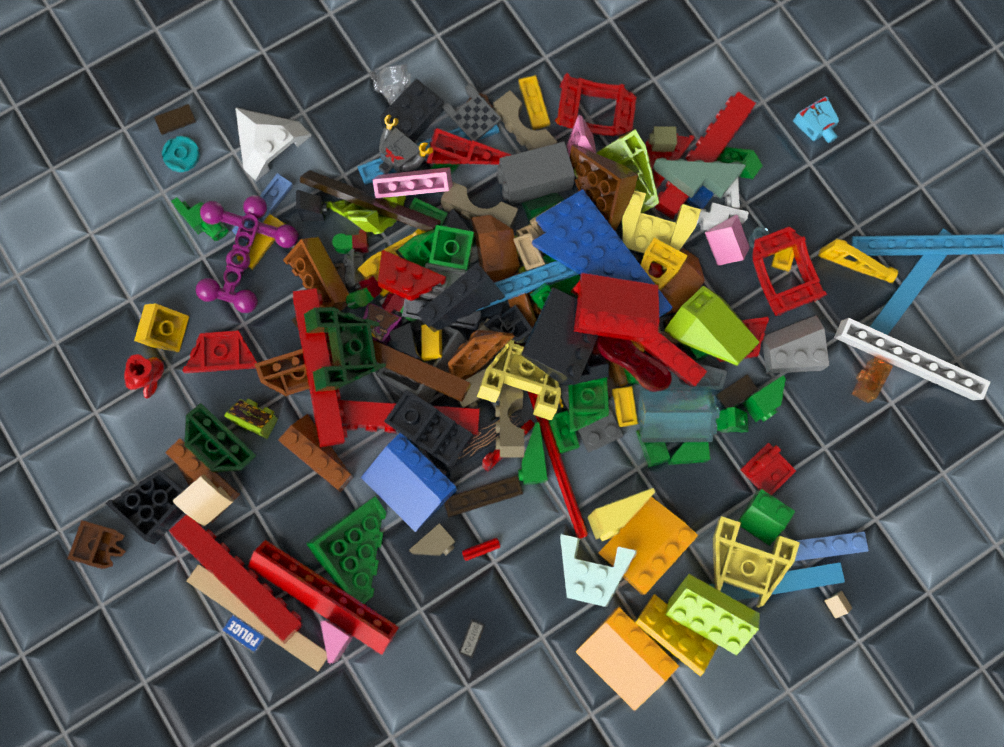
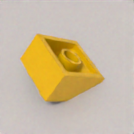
[134,303,189,352]

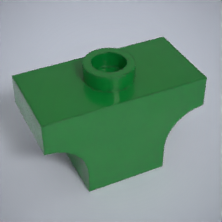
[715,407,749,433]

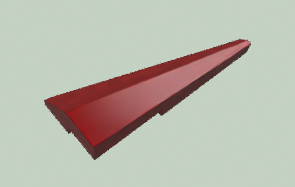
[426,128,511,165]

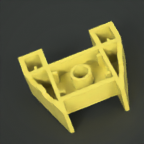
[622,191,701,270]
[477,340,561,420]
[713,516,800,607]

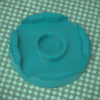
[162,136,200,172]

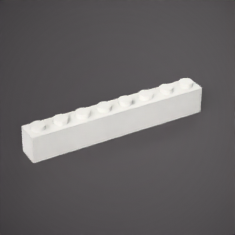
[834,318,990,400]

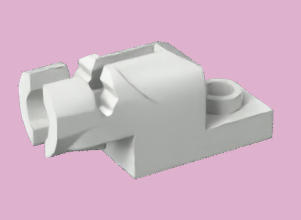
[696,203,749,231]

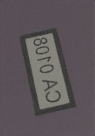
[458,619,485,658]

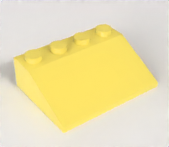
[587,488,655,541]

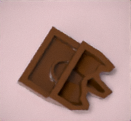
[67,520,126,569]

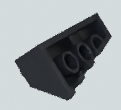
[417,263,505,333]

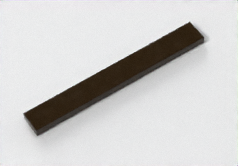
[300,170,441,232]

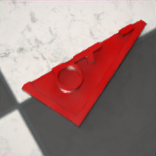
[482,419,535,472]

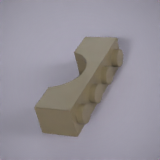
[493,90,557,151]
[441,182,518,228]
[496,383,524,457]

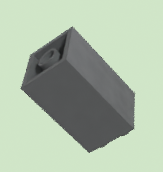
[496,142,575,206]

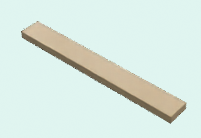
[187,564,328,672]

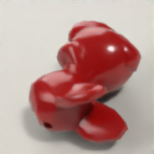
[124,354,164,399]

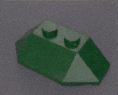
[184,403,256,472]

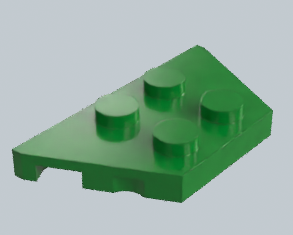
[568,377,609,432]

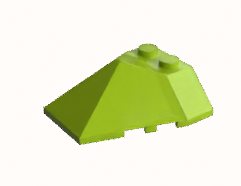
[573,129,659,213]

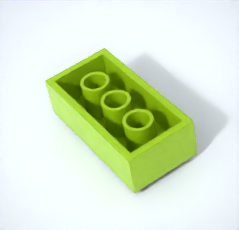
[666,574,760,655]

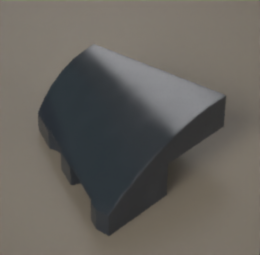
[484,305,533,343]

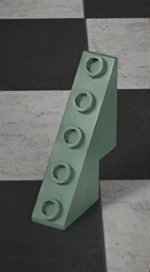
[653,158,745,198]

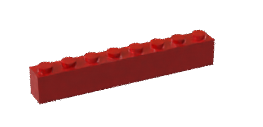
[655,91,756,220]
[571,280,707,387]
[292,288,348,448]
[337,400,480,438]
[169,514,302,645]
[248,540,399,655]

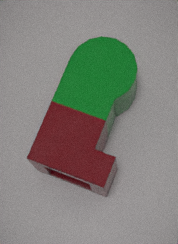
[332,230,369,254]
[346,275,383,309]
[381,292,417,321]

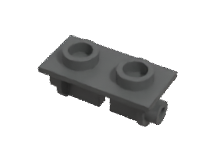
[343,249,364,291]

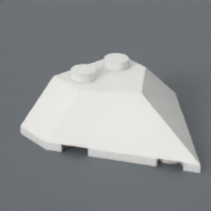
[236,108,311,182]

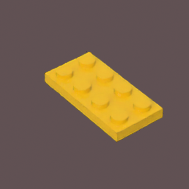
[635,594,718,676]

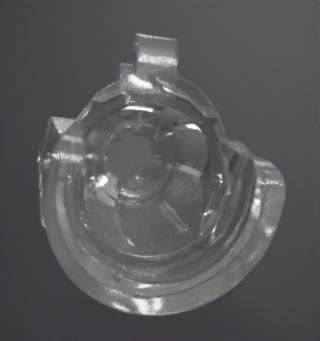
[369,64,410,103]

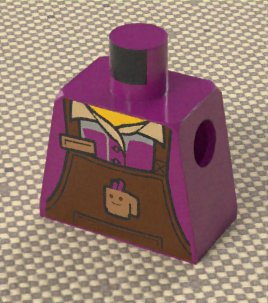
[363,303,403,345]

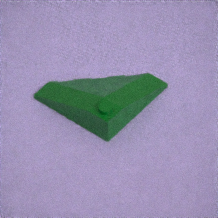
[306,496,386,604]

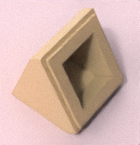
[824,591,852,618]

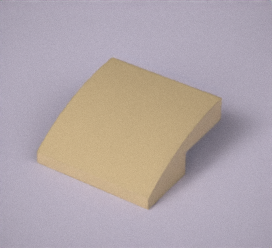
[173,474,234,526]

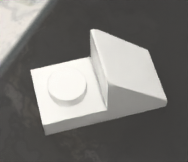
[713,178,740,209]

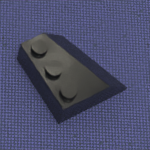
[105,470,186,545]

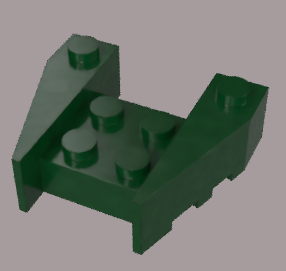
[304,307,386,392]

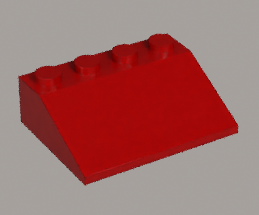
[574,273,659,343]

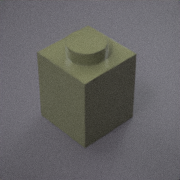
[648,127,677,152]

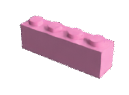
[373,167,453,198]

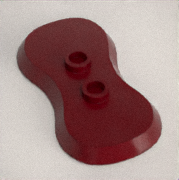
[597,335,672,392]

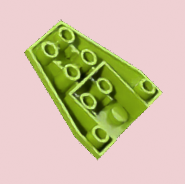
[664,286,759,366]

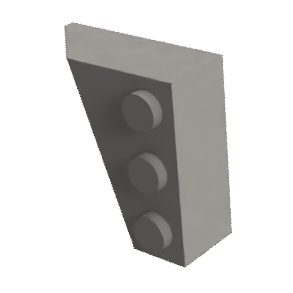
[762,315,829,374]

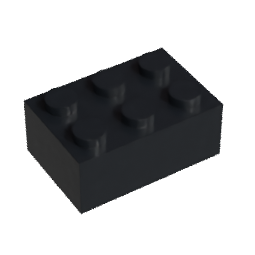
[380,78,444,142]

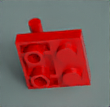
[740,443,796,495]

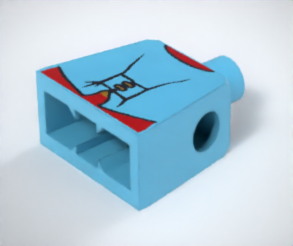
[793,96,839,143]

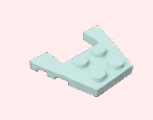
[560,534,637,607]

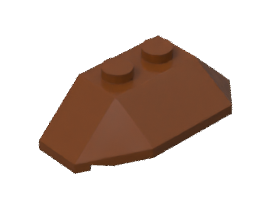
[471,215,520,283]
[660,248,705,315]
[448,330,514,380]
[255,343,333,396]

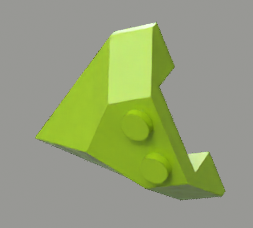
[324,195,406,234]

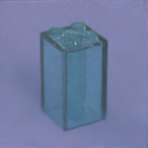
[637,387,720,442]

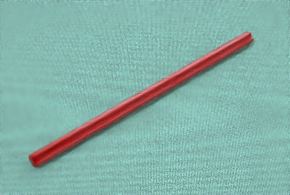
[514,341,588,539]

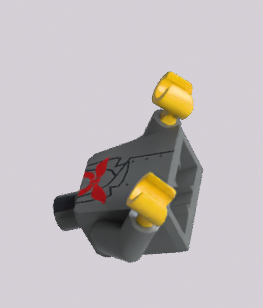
[378,115,433,174]

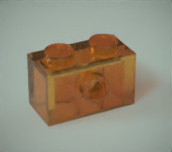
[851,357,893,403]

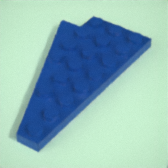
[532,189,672,317]

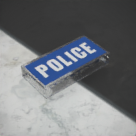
[221,614,267,654]

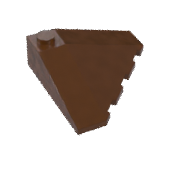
[569,144,638,232]

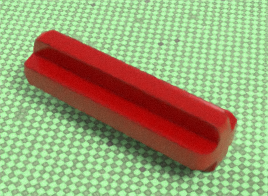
[462,538,501,561]

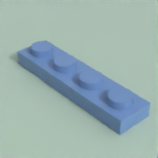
[232,173,293,243]
[795,532,869,561]

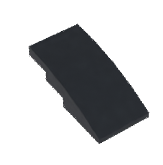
[384,390,474,468]

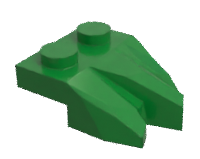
[398,230,440,267]

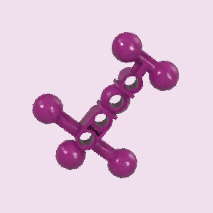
[195,195,299,313]

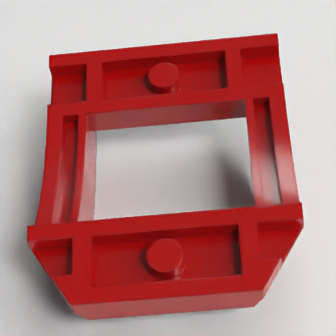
[555,73,636,136]
[752,227,827,316]

